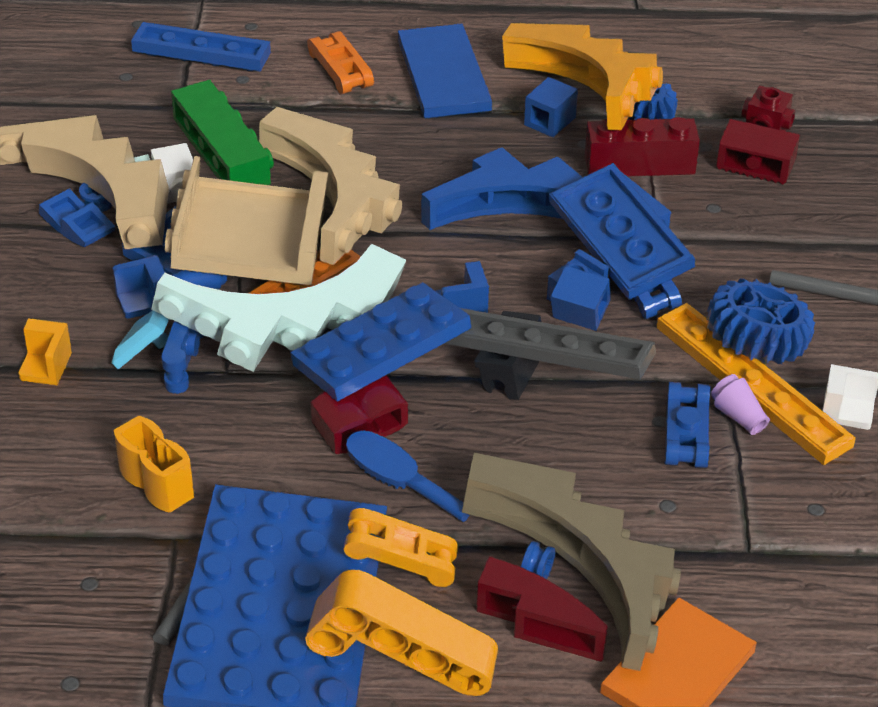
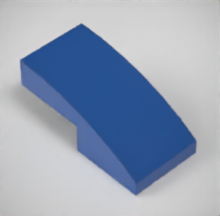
[39,188,115,247]

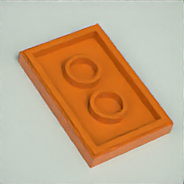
[600,597,757,707]

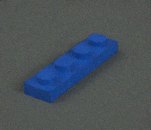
[131,22,271,71]

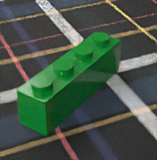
[171,79,274,185]

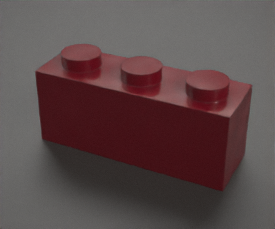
[585,117,700,176]

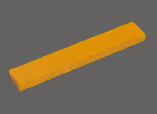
[657,303,856,465]

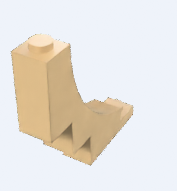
[0,115,169,249]

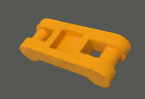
[344,508,458,587]

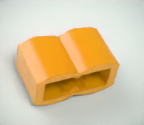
[114,416,194,513]

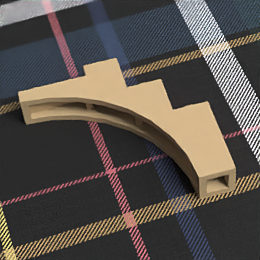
[259,107,402,265]

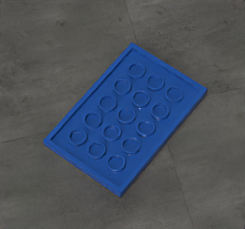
[163,484,387,707]

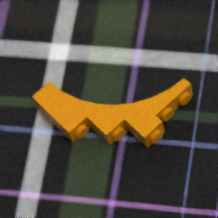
[502,23,663,130]

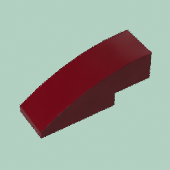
[477,556,608,662]

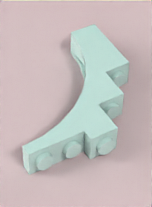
[151,244,406,372]

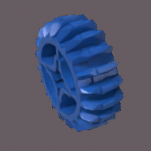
[706,278,815,364]

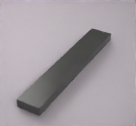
[445,308,656,380]

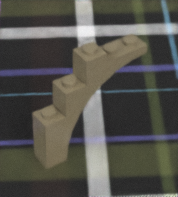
[462,453,681,671]

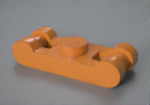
[307,31,374,94]

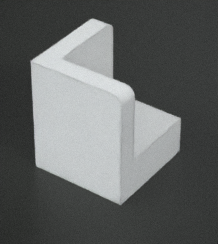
[822,364,878,430]

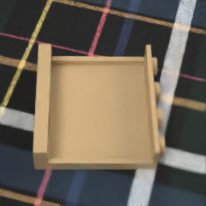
[165,156,328,285]

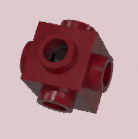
[741,85,796,131]

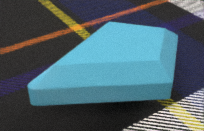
[111,310,170,370]

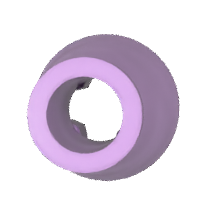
[711,374,770,435]

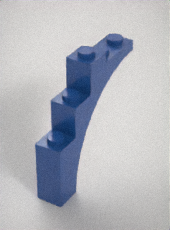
[421,147,671,230]

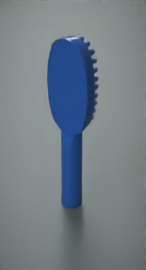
[346,431,470,522]

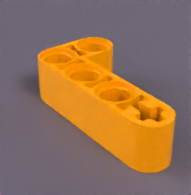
[305,570,498,696]

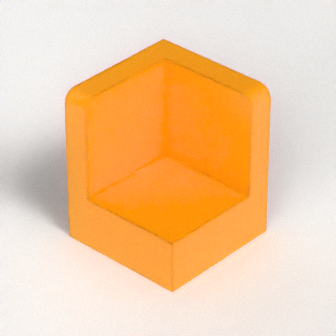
[19,318,72,385]

